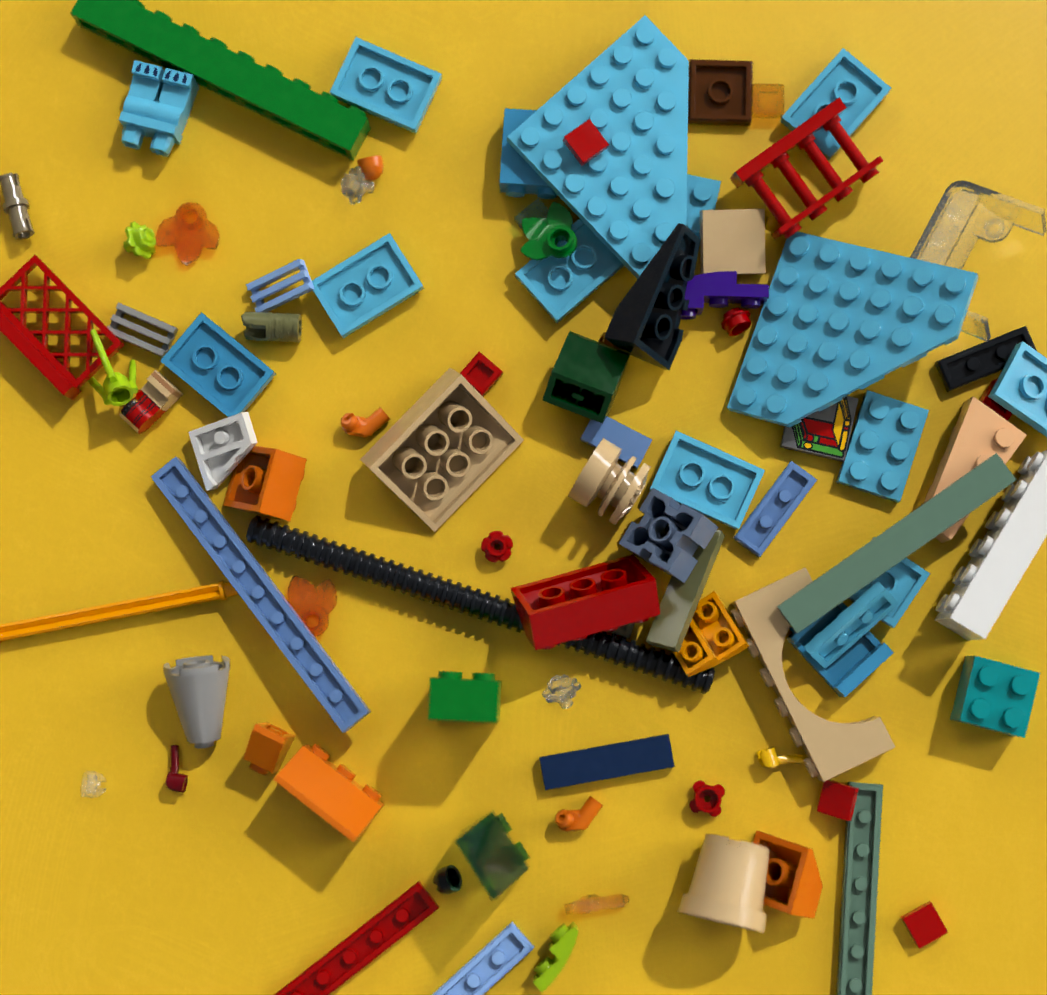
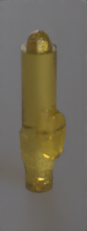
[564,893,629,915]

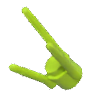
[88,329,138,406]

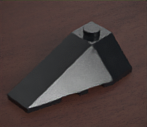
[604,223,701,370]

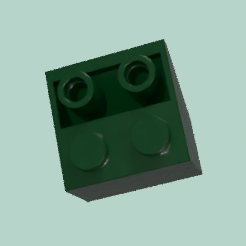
[542,331,630,424]

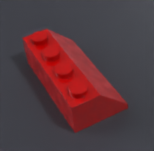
[511,554,661,650]

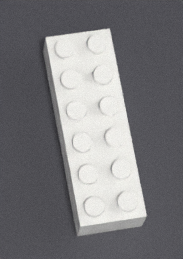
[935,450,1047,641]

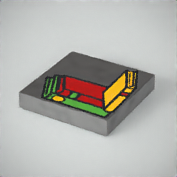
[780,396,858,462]

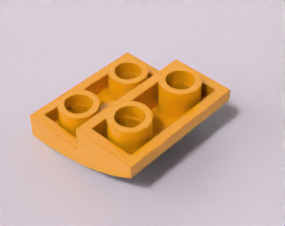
[673,591,750,677]

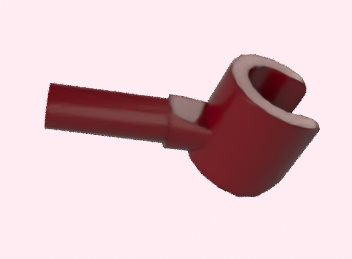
[166,745,188,793]

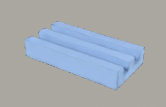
[246,259,314,312]

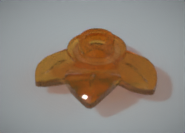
[155,202,219,265]
[288,576,337,637]

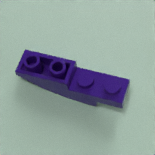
[681,271,769,320]

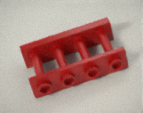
[730,97,884,240]

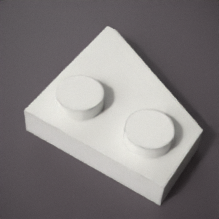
[188,412,258,491]

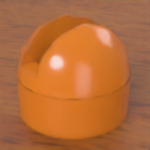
[357,155,384,180]

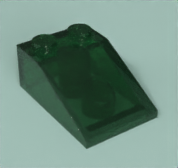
[455,810,530,900]

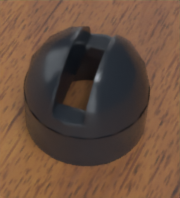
[433,865,462,894]

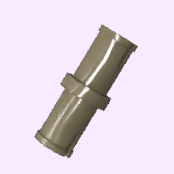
[0,173,34,239]

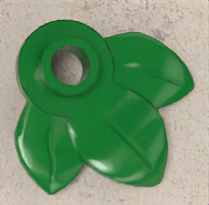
[520,202,577,260]

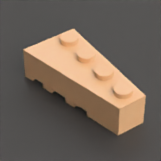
[923,396,1027,543]

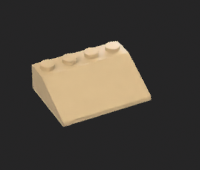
[360,368,524,532]

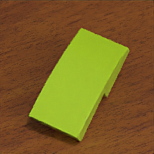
[533,922,578,992]

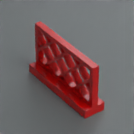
[0,255,124,400]

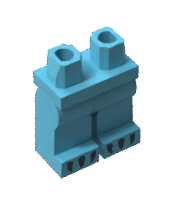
[119,60,199,157]

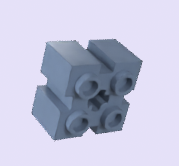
[619,488,718,583]

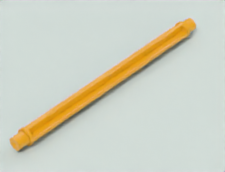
[0,581,239,643]

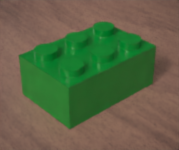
[428,671,502,723]

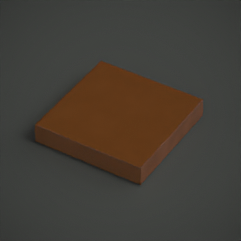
[688,59,753,126]

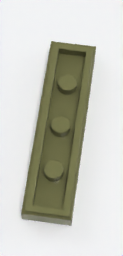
[646,530,725,653]

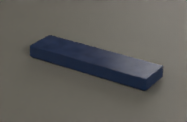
[539,734,675,790]

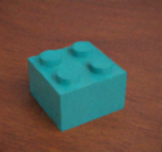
[950,656,1040,738]

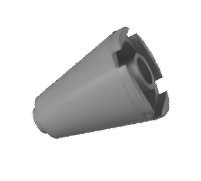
[163,655,230,748]

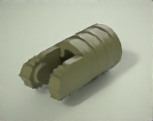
[241,312,302,343]

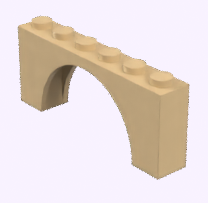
[730,567,895,782]

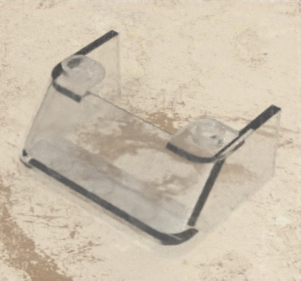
[910,180,1046,342]

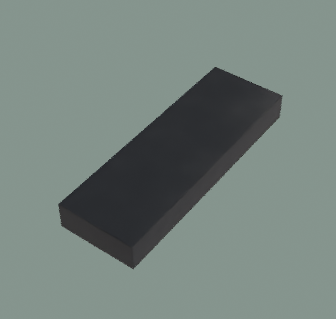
[935,326,1037,392]

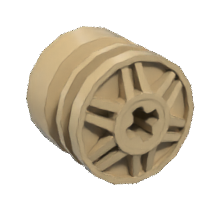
[568,438,651,525]

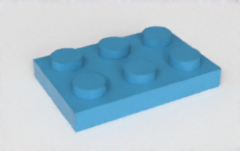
[160,312,276,417]

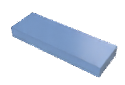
[733,461,817,558]

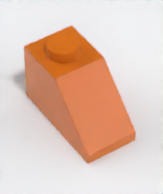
[243,722,295,775]

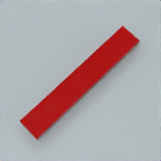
[274,880,439,995]

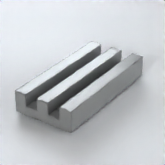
[107,302,178,357]

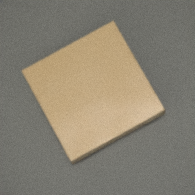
[700,209,765,274]

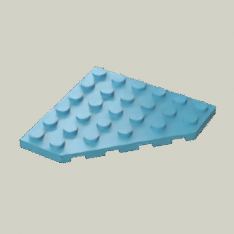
[506,15,689,279]
[727,232,979,428]

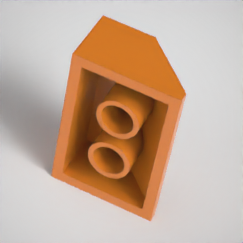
[273,744,385,842]

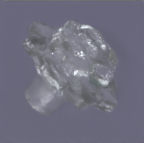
[341,166,374,204]
[542,674,581,709]

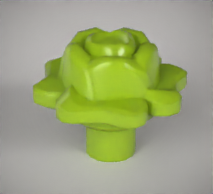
[123,222,157,259]

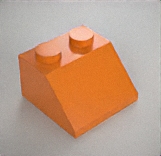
[223,446,307,521]

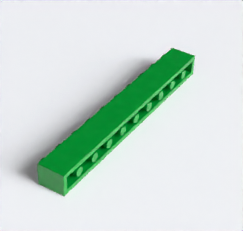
[70,0,371,161]

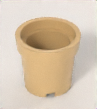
[678,834,770,933]

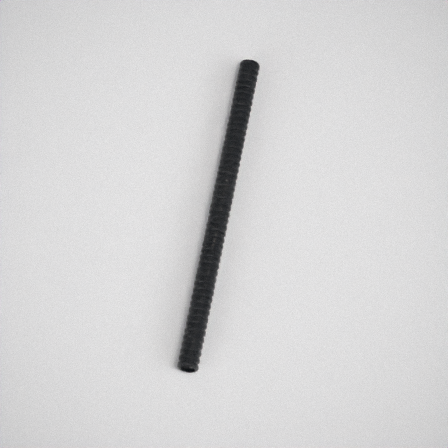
[246,515,715,694]

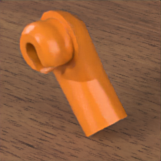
[341,408,390,438]
[555,796,603,832]

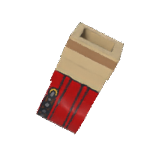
[120,370,183,434]

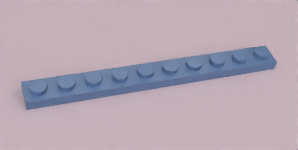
[151,457,371,733]

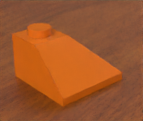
[753,830,823,919]

